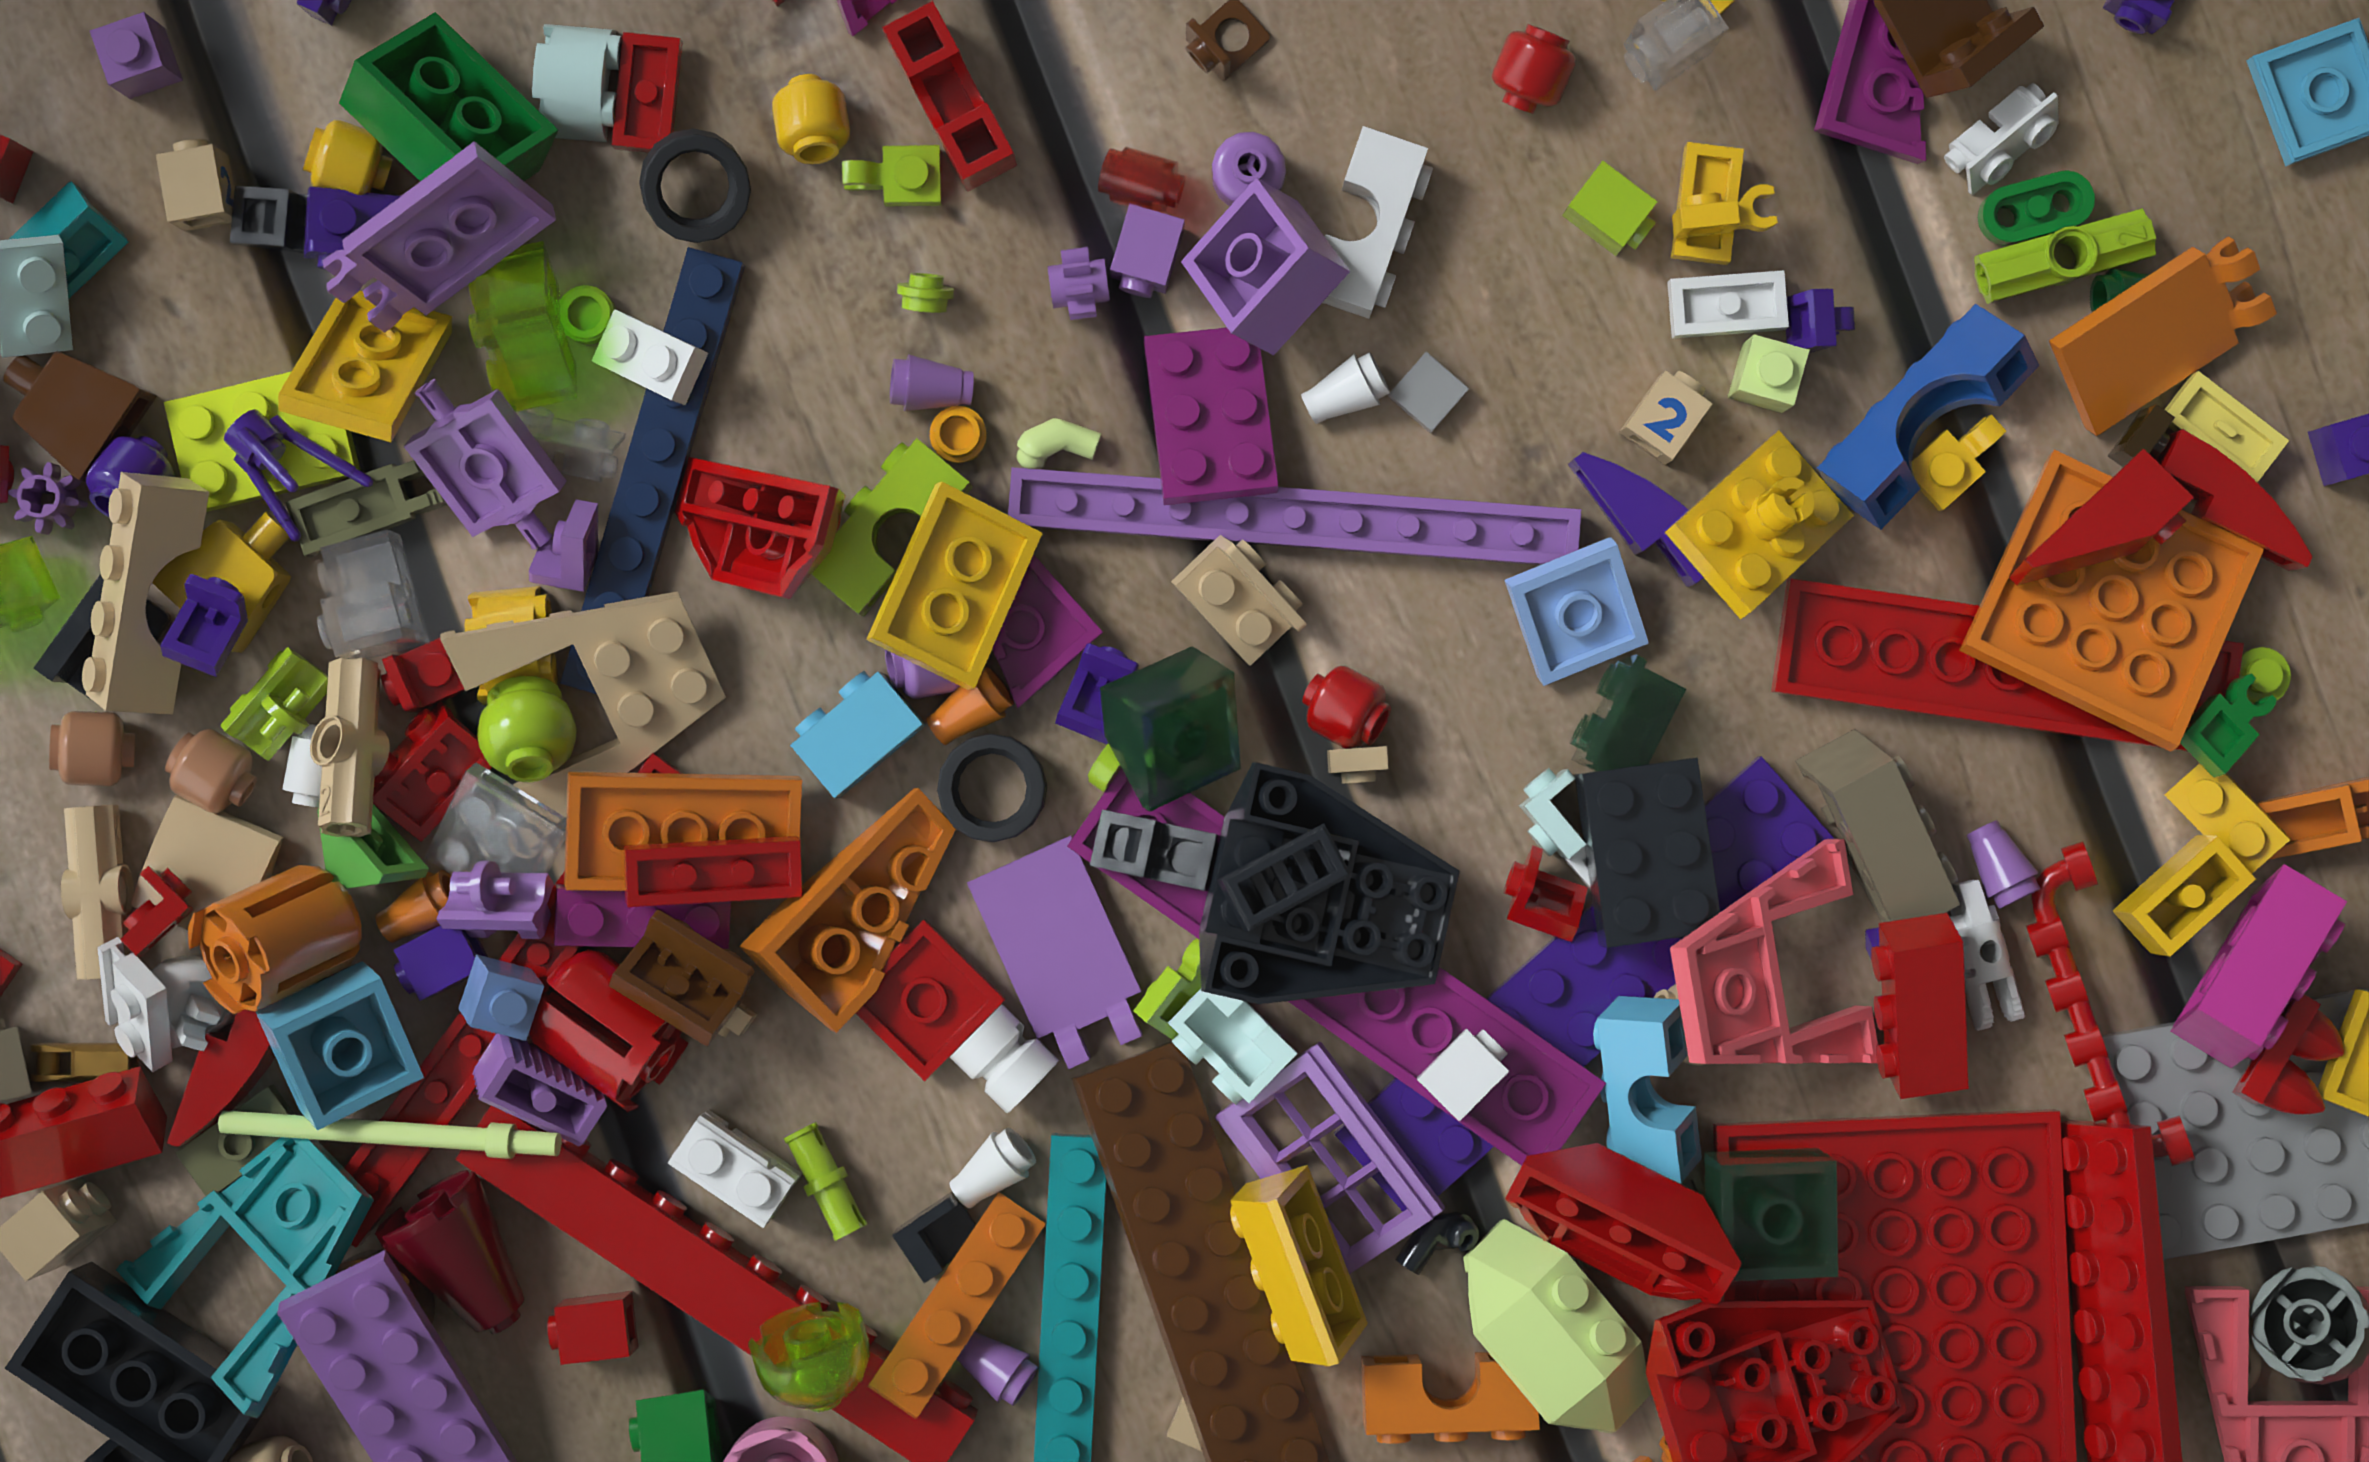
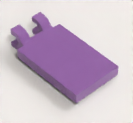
[322,142,556,333]
[967,835,1143,1069]

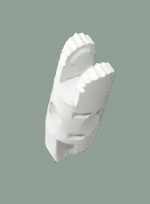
[1950,880,2025,1031]

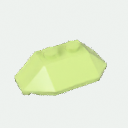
[1463,1219,1651,1433]

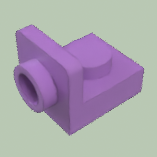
[529,499,598,592]

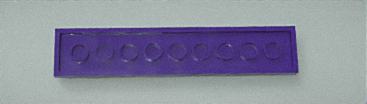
[1334,756,1835,1212]

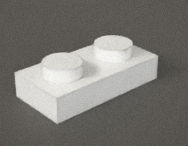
[1667,270,1789,339]
[592,309,708,405]

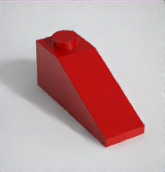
[2009,448,2194,586]

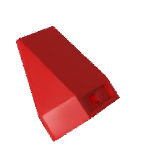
[1645,1300,1907,1462]

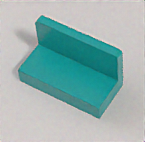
[8,181,129,299]

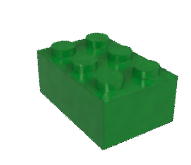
[339,12,559,182]

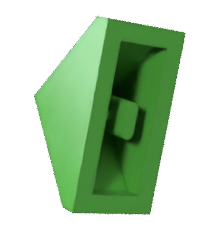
[317,804,429,889]

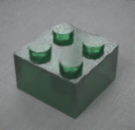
[1704,1148,1838,1281]

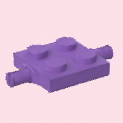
[404,379,567,550]

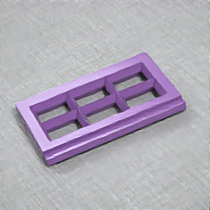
[1214,1041,1445,1274]

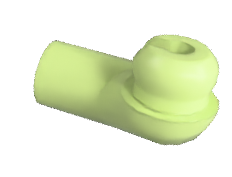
[1016,418,1102,469]

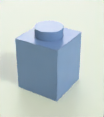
[458,954,544,1041]

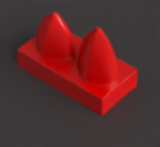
[2232,994,2345,1115]

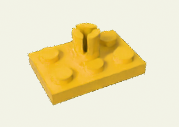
[278,290,452,442]
[1665,430,1854,620]
[866,481,1042,690]

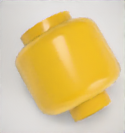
[772,74,850,164]
[303,120,393,195]

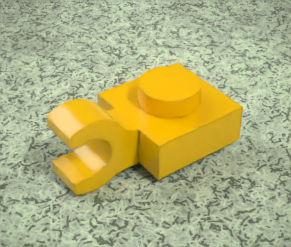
[1672,184,1778,238]
[1912,414,2006,511]

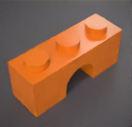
[1361,1352,1540,1444]

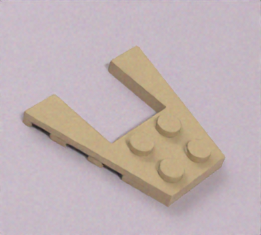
[440,591,726,840]

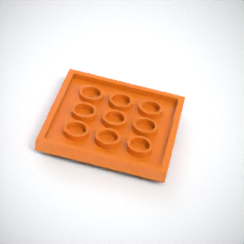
[1959,449,2264,752]

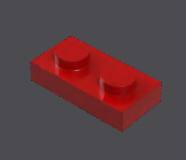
[612,32,683,153]

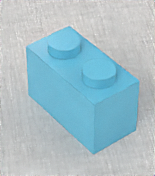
[790,671,927,798]

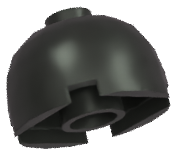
[2250,1266,2369,1385]

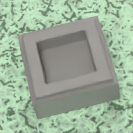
[1388,352,1469,433]

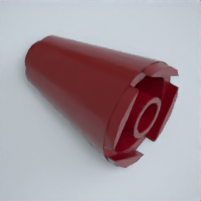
[375,1170,525,1335]

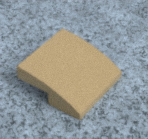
[130,795,284,930]

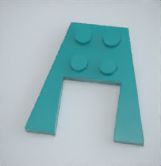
[116,1137,374,1418]

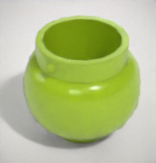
[477,676,577,782]

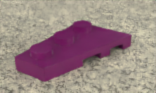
[1814,0,1926,164]

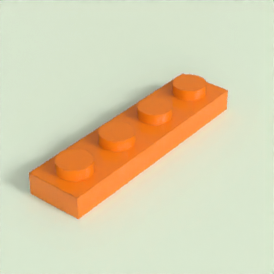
[868,1192,1046,1419]

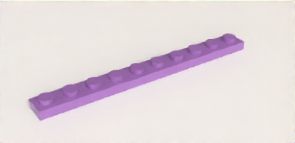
[1008,467,1581,565]

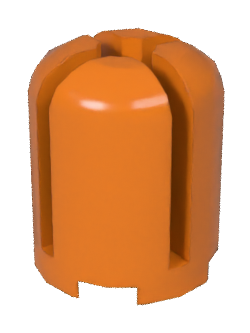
[188,865,362,1014]

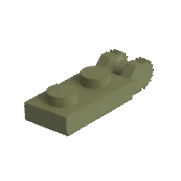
[285,460,448,558]

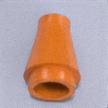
[926,667,1014,745]
[375,870,451,943]

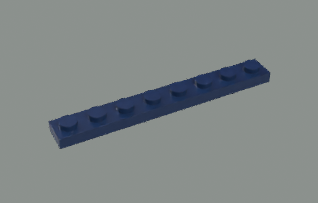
[560,247,745,694]

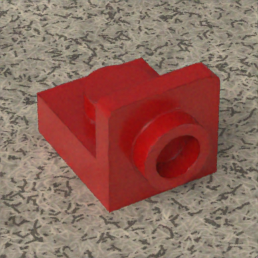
[381,637,465,713]
[120,866,194,958]

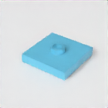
[2246,18,2369,167]

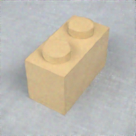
[0,1178,117,1281]

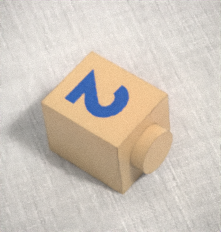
[156,139,235,231]
[1619,370,1713,465]

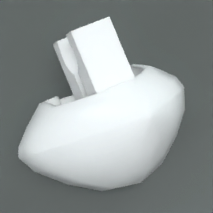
[151,955,236,1051]

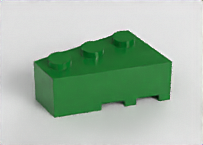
[629,1390,724,1462]

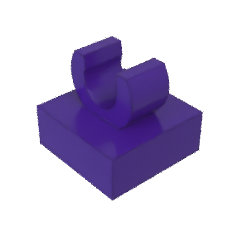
[1786,289,1855,353]

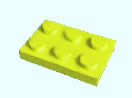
[164,371,360,512]

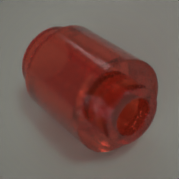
[1098,146,1186,214]

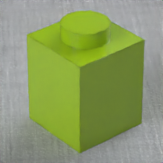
[1562,160,1658,256]

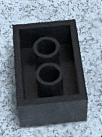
[1574,757,1720,948]

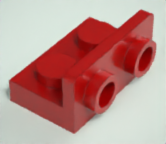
[373,701,492,842]

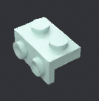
[0,235,73,358]

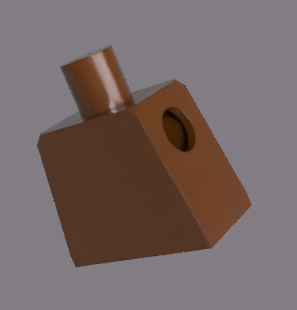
[3,351,157,482]

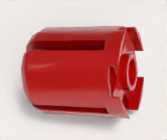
[529,950,689,1112]

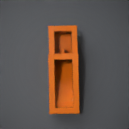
[2256,776,2369,860]

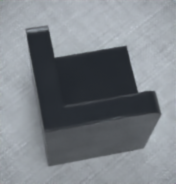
[892,1191,976,1283]

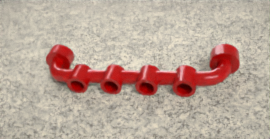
[2026,841,2195,1167]

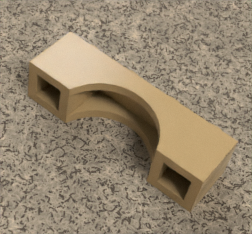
[82,472,209,714]

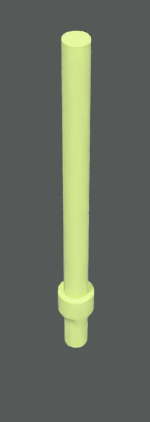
[218,1110,561,1159]

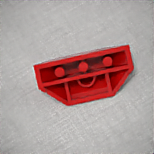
[675,457,846,599]
[1505,1143,1741,1305]

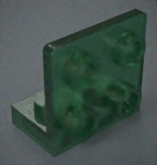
[1569,655,1686,771]

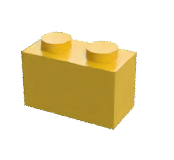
[2113,835,2256,957]

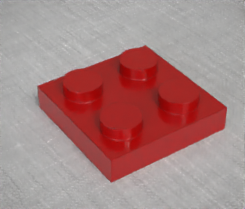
[855,919,1006,1082]

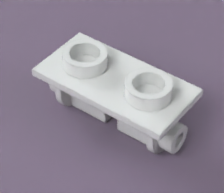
[1944,83,2059,195]

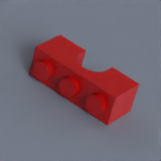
[882,1,1017,192]

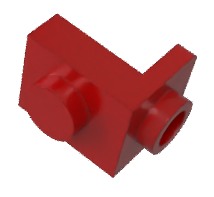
[1503,845,1588,942]

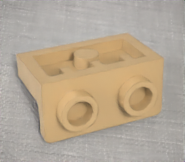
[1171,535,1307,666]

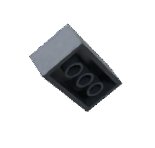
[4,1261,281,1462]

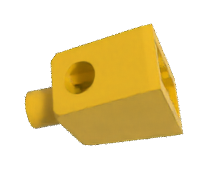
[152,511,291,653]

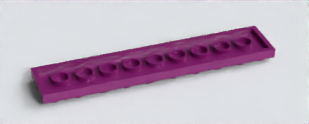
[1067,753,1606,1166]

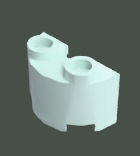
[532,24,623,142]
[1168,989,1297,1105]

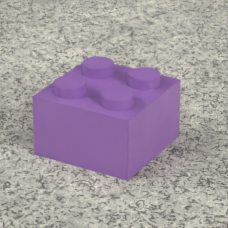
[1181,177,1351,355]

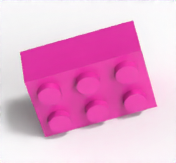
[2170,864,2347,1068]

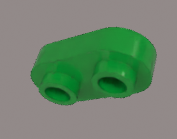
[1978,170,2095,246]

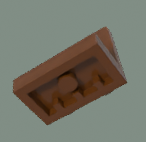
[1874,0,2044,98]

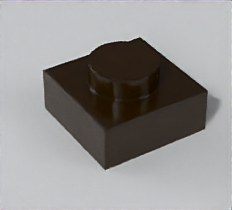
[2108,404,2175,467]

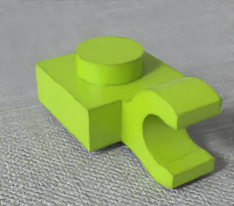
[842,145,941,206]

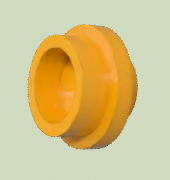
[930,406,987,463]

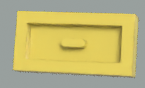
[2164,371,2290,482]

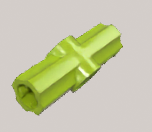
[1974,208,2157,304]

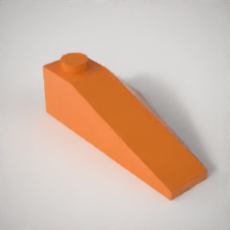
[739,788,956,1033]

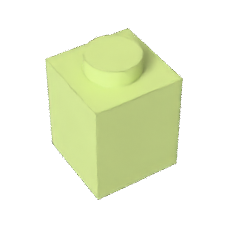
[1728,334,1809,413]

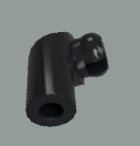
[1395,1212,1479,1275]

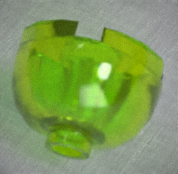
[748,1302,870,1412]

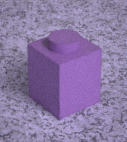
[90,12,183,99]
[1110,204,1185,298]

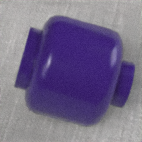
[86,436,175,518]

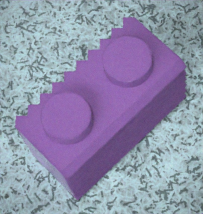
[472,1033,607,1146]

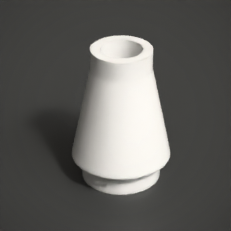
[1301,352,1390,424]
[949,1128,1036,1208]

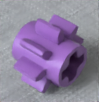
[1048,247,1110,320]
[8,462,88,535]

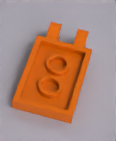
[2049,236,2277,436]

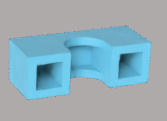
[1593,996,1702,1183]

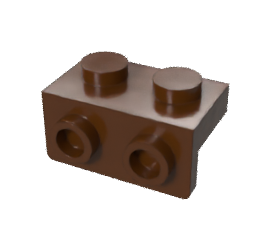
[609,910,754,1047]

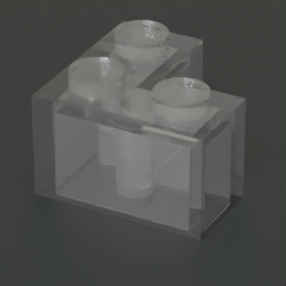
[317,530,429,659]

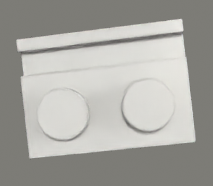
[98,937,173,1072]

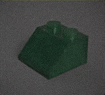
[1100,646,1241,812]

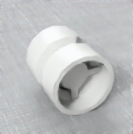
[950,1004,1059,1113]

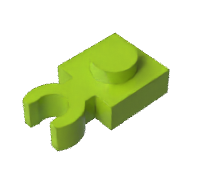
[1133,938,1201,1040]

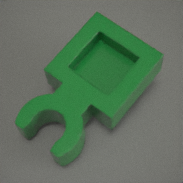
[2180,673,2277,778]

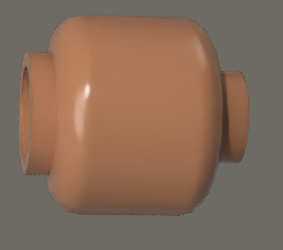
[49,711,136,786]
[165,729,257,814]

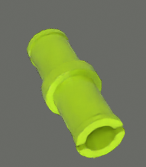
[784,1122,868,1241]

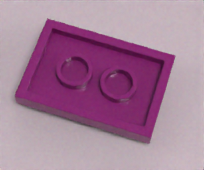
[1144,327,1278,505]

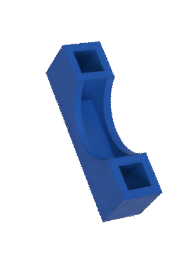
[1817,304,2039,530]

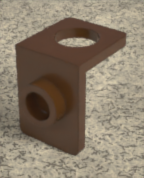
[1185,0,1270,82]

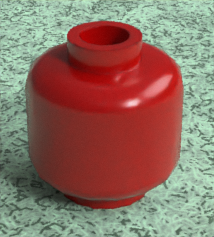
[1492,24,1576,114]
[1302,666,1391,749]

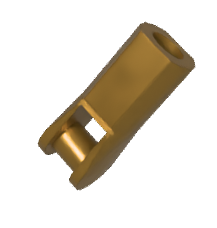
[30,1043,139,1082]

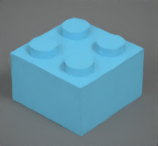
[256,961,424,1131]

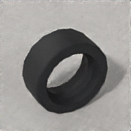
[639,128,751,243]
[937,734,1047,842]

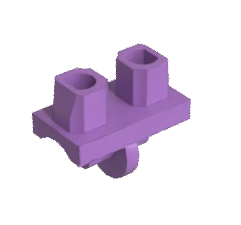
[437,861,554,939]

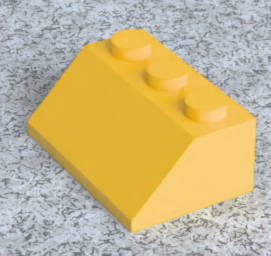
[1230,1165,1368,1366]

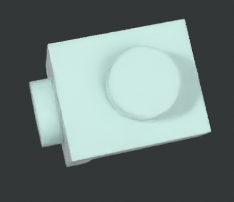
[1519,768,1586,859]

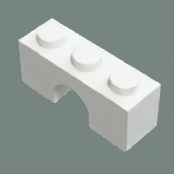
[1322,126,1433,319]

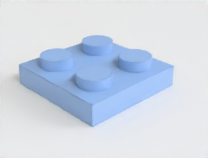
[1504,537,1649,686]

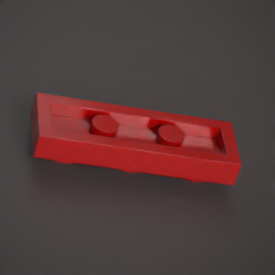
[623,836,802,907]

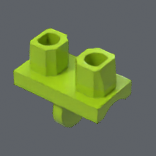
[220,647,328,761]

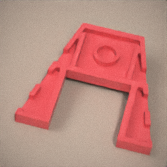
[1670,839,1878,1064]
[2185,1286,2369,1462]

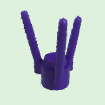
[223,409,373,541]

